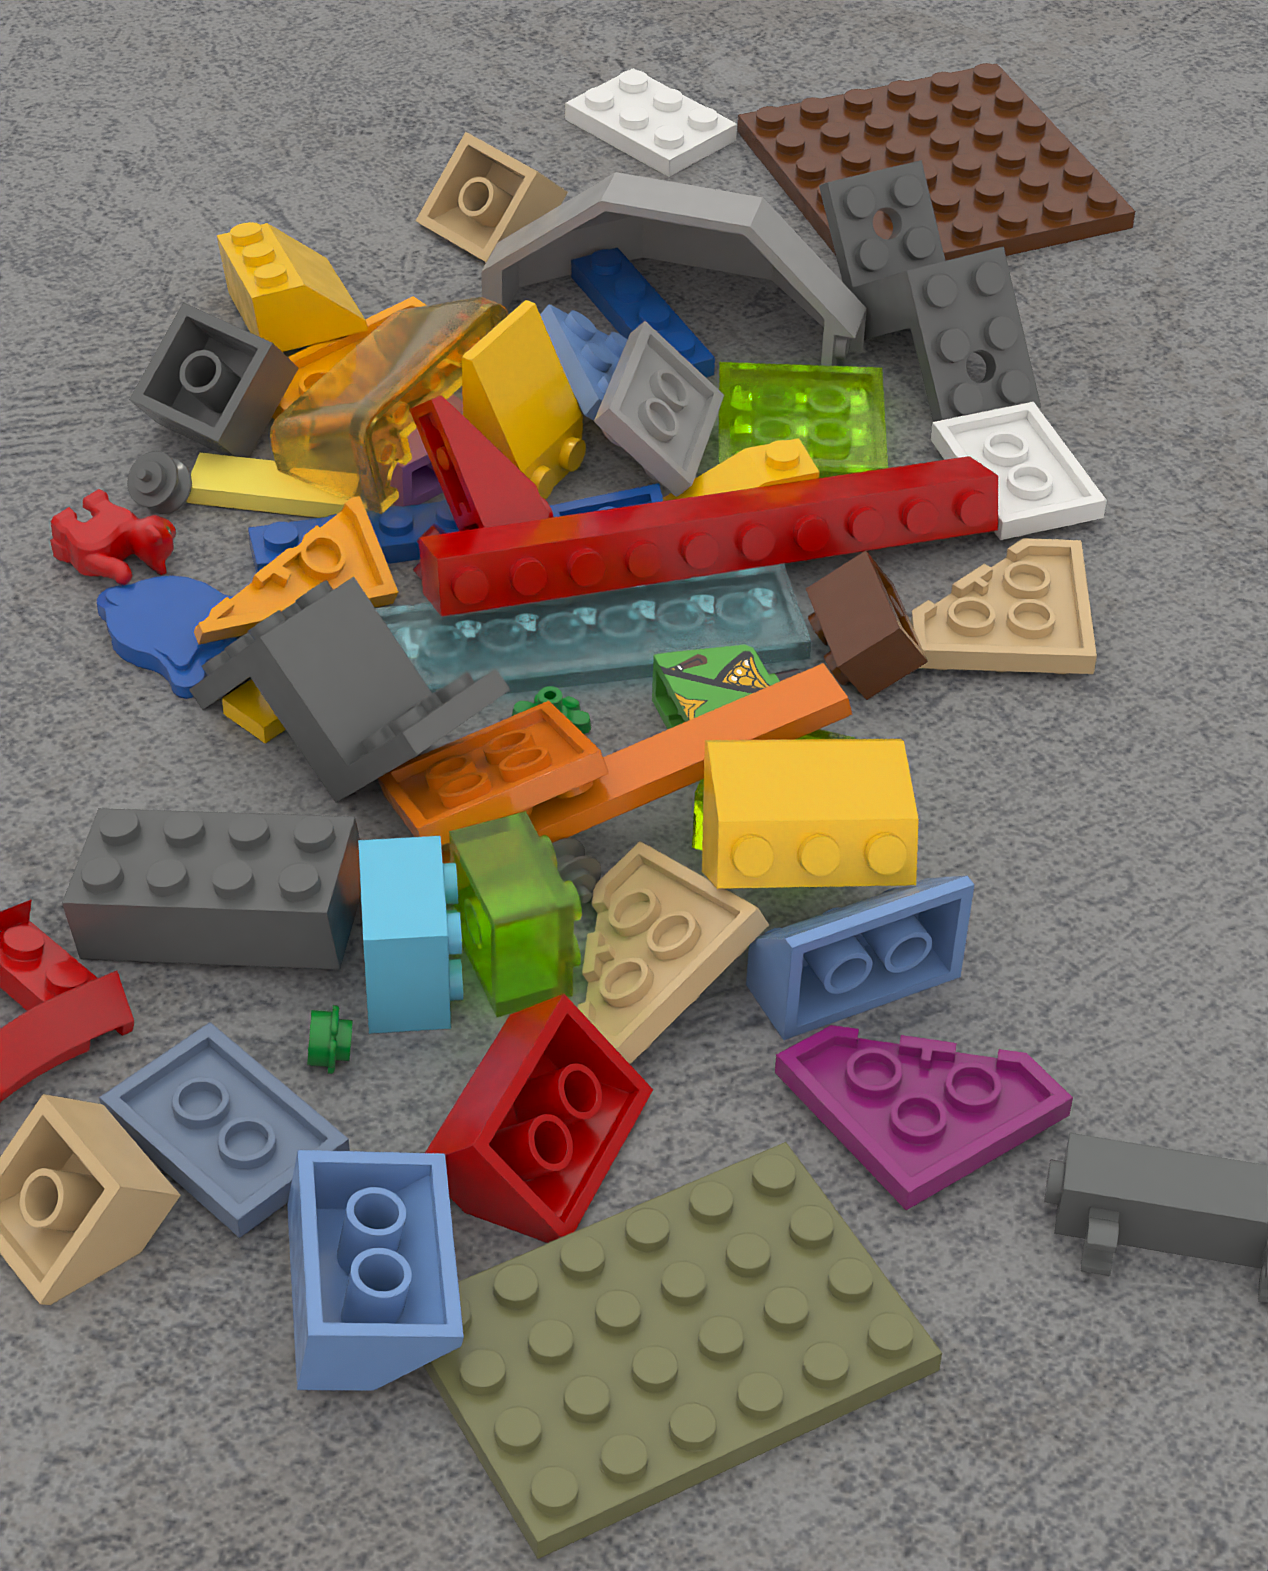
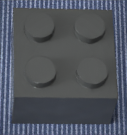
[129,302,299,458]

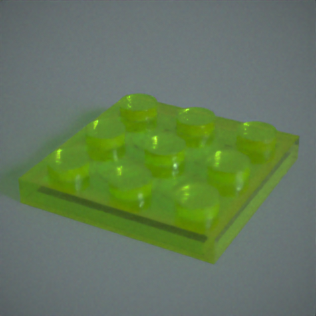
[718,362,888,478]

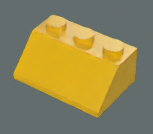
[216,222,368,352]
[702,739,919,889]

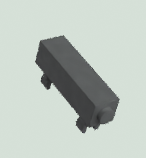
[1044,1133,1268,1303]

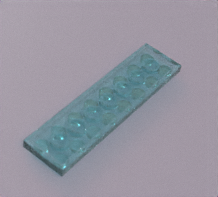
[375,563,811,694]

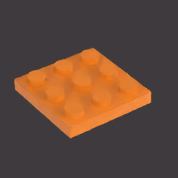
[378,701,609,851]

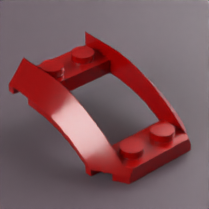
[0,899,134,1103]

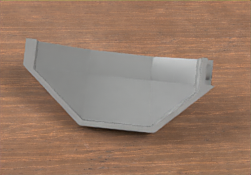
[481,172,867,379]

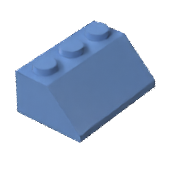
[746,876,974,1040]
[287,1150,464,1391]

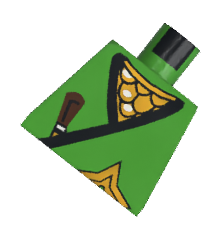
[652,644,801,729]

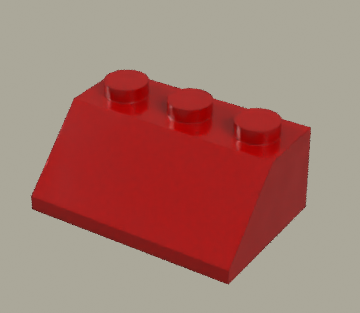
[425,994,653,1243]

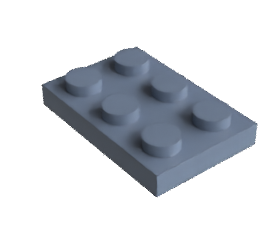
[99,1022,350,1238]

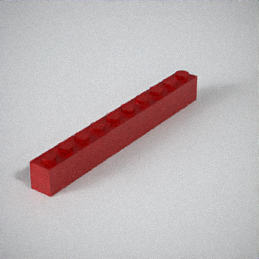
[419,456,998,617]

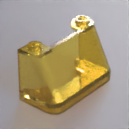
[270,297,509,515]

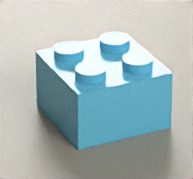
[358,836,463,1034]

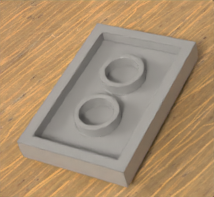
[594,321,724,497]

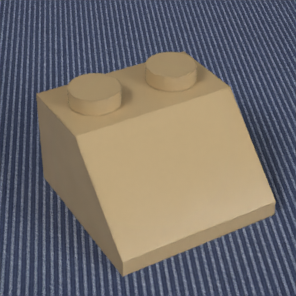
[415,132,568,262]
[0,1094,181,1305]

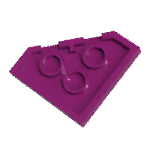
[775,1025,1073,1210]

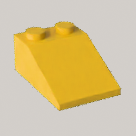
[462,300,586,500]

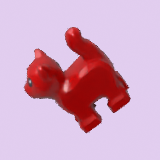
[50,489,176,585]

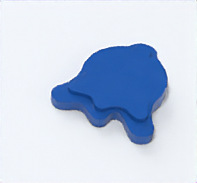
[97,576,237,699]

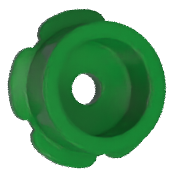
[307,1005,353,1074]

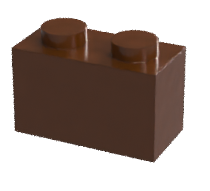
[806,550,928,700]

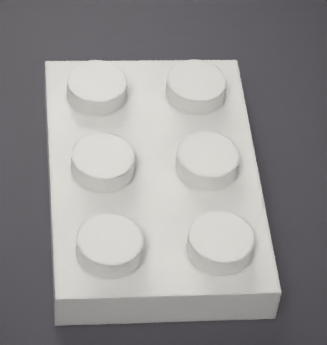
[565,68,737,177]
[931,402,1107,540]

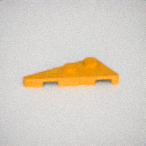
[194,496,399,645]

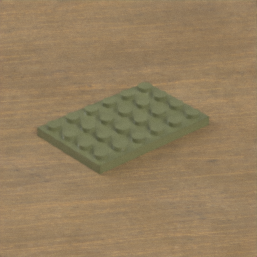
[423,1142,942,1559]

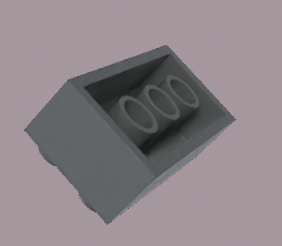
[62,808,361,970]

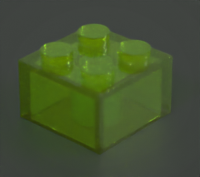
[449,811,582,1017]

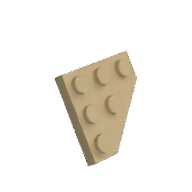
[911,538,1097,674]
[577,841,769,1064]

